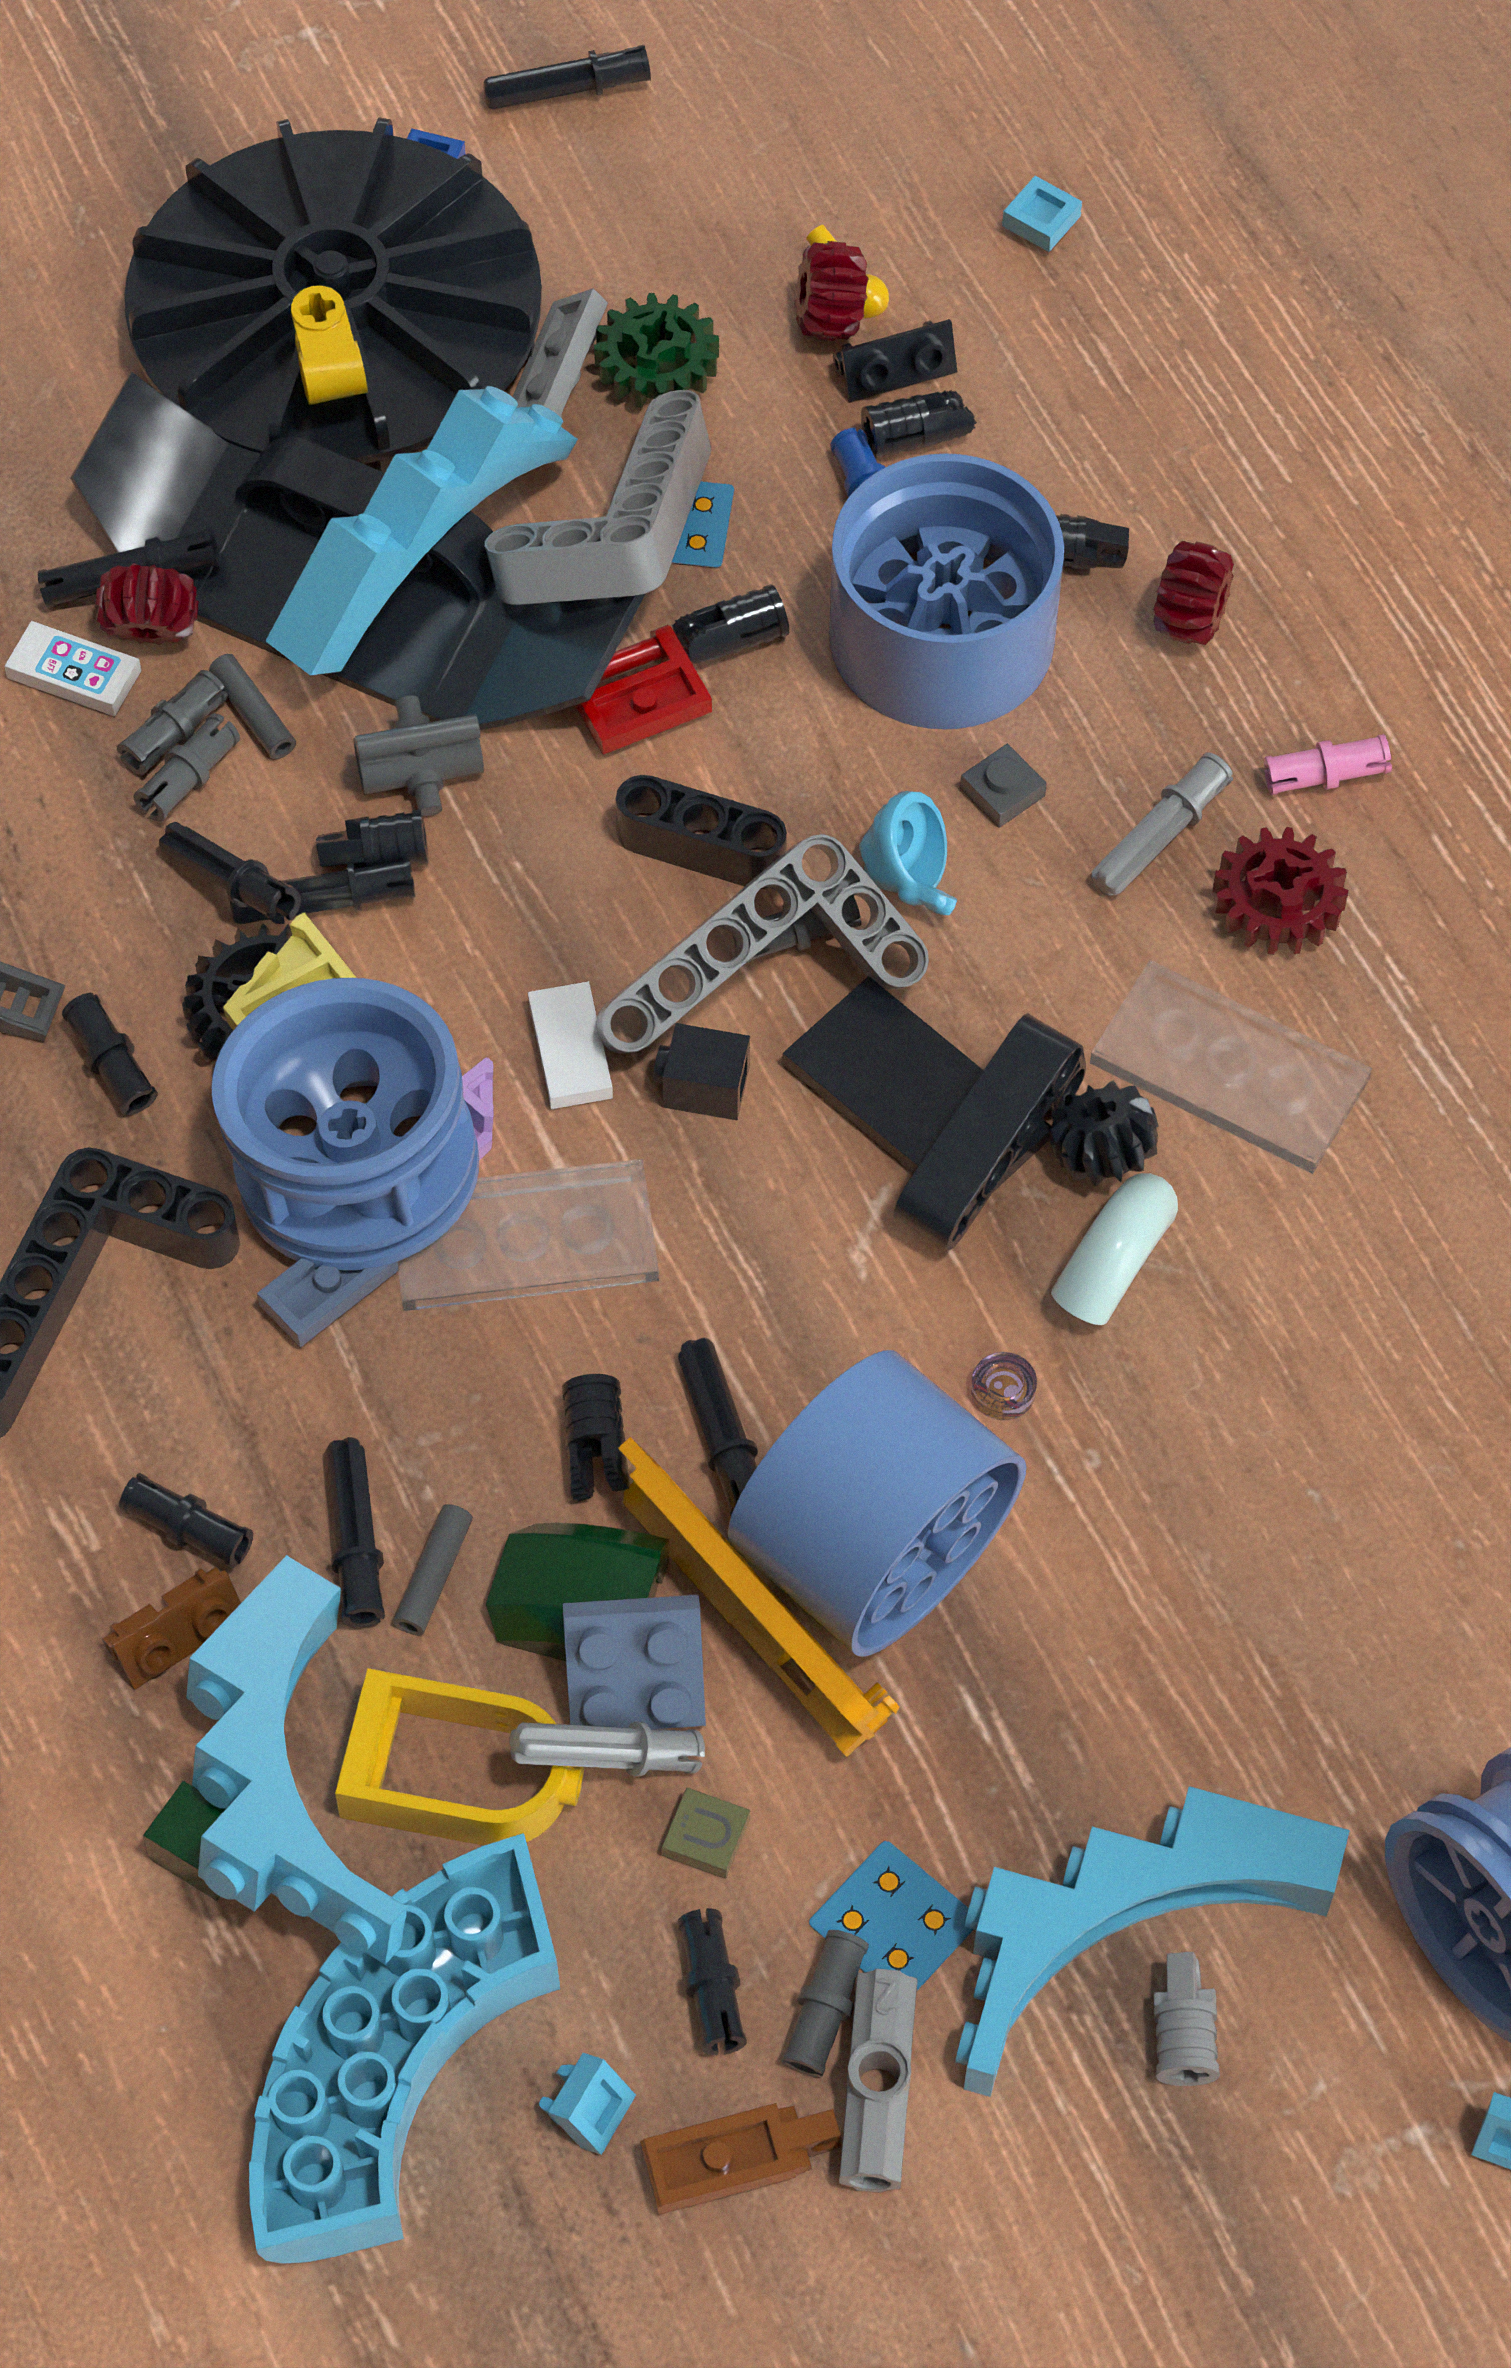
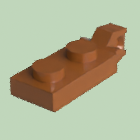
[640,2103,842,2215]

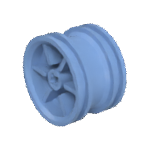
[1385,1747,1511,2043]

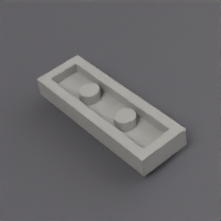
[513,288,608,418]

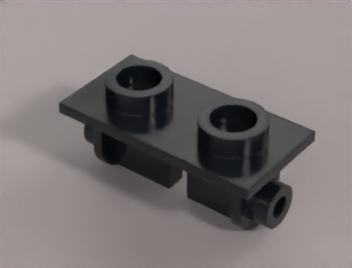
[833,319,958,403]

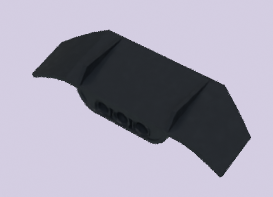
[70,372,646,730]

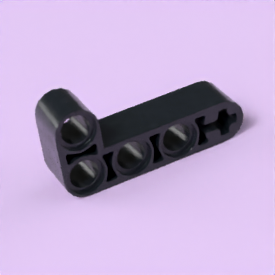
[893,1013,1086,1250]

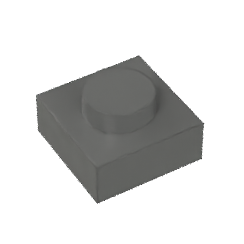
[960,743,1047,828]

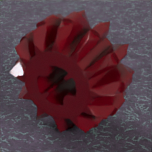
[794,241,869,341]
[1153,541,1234,645]
[95,563,199,645]

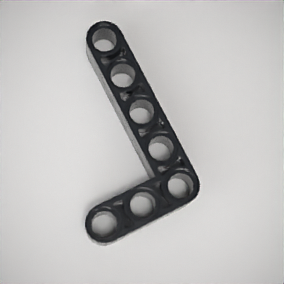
[0,1147,240,1438]

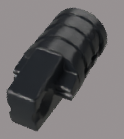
[1056,514,1129,569]
[316,809,429,869]

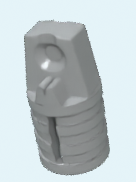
[1154,1952,1220,2086]

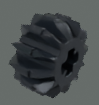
[1050,1080,1159,1186]

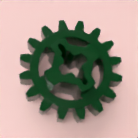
[594,293,719,408]

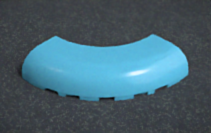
[249,1833,560,2264]

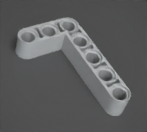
[485,390,711,605]
[596,834,929,1054]

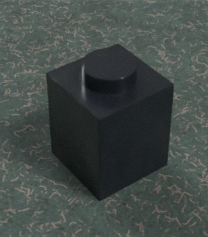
[653,1023,750,1121]

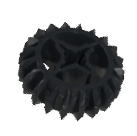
[182,923,292,1063]

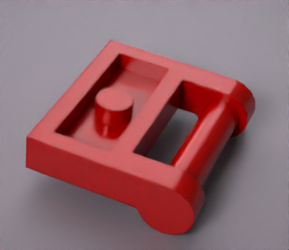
[575,625,712,755]

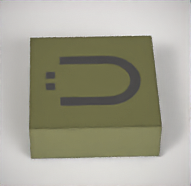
[662,1787,750,1879]

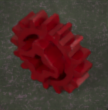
[1212,827,1349,955]

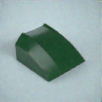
[486,1523,669,1661]

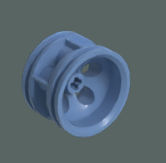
[211,978,480,1271]

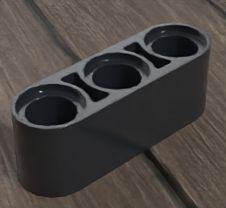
[615,775,787,889]

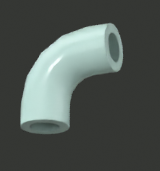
[1051,1173,1178,1325]

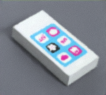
[4,621,141,717]

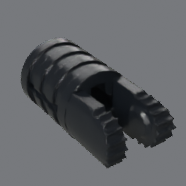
[861,390,977,459]
[672,584,790,664]
[562,1374,629,1502]

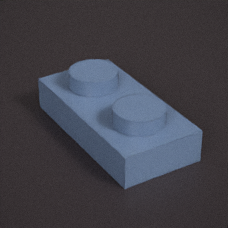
[257,1258,399,1348]

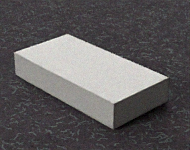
[528,981,613,1109]

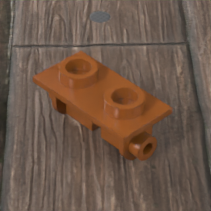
[102,1567,241,1690]

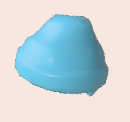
[859,791,957,915]

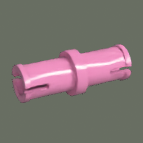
[1264,734,1392,795]

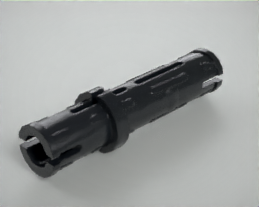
[38,528,221,608]

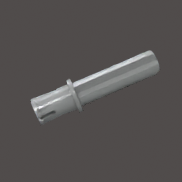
[1091,752,1233,896]
[509,1721,705,1777]

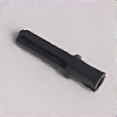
[483,45,651,109]
[159,822,301,924]
[229,858,416,924]
[678,1338,758,1516]
[326,1437,385,1628]

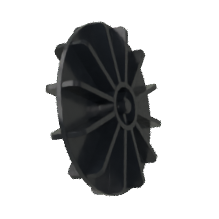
[125,117,542,473]

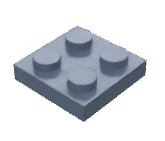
[563,1595,706,1729]

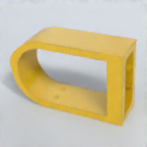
[335,1668,584,1846]

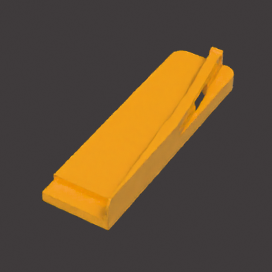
[618,1437,900,1757]

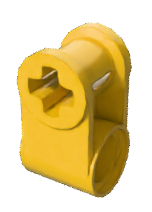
[291,286,368,405]

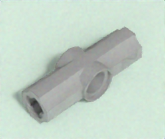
[839,1969,918,2193]

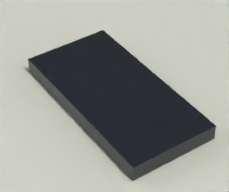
[782,976,1052,1191]

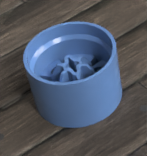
[829,453,1064,729]
[728,1350,1027,1657]

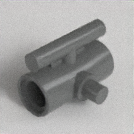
[353,695,484,816]

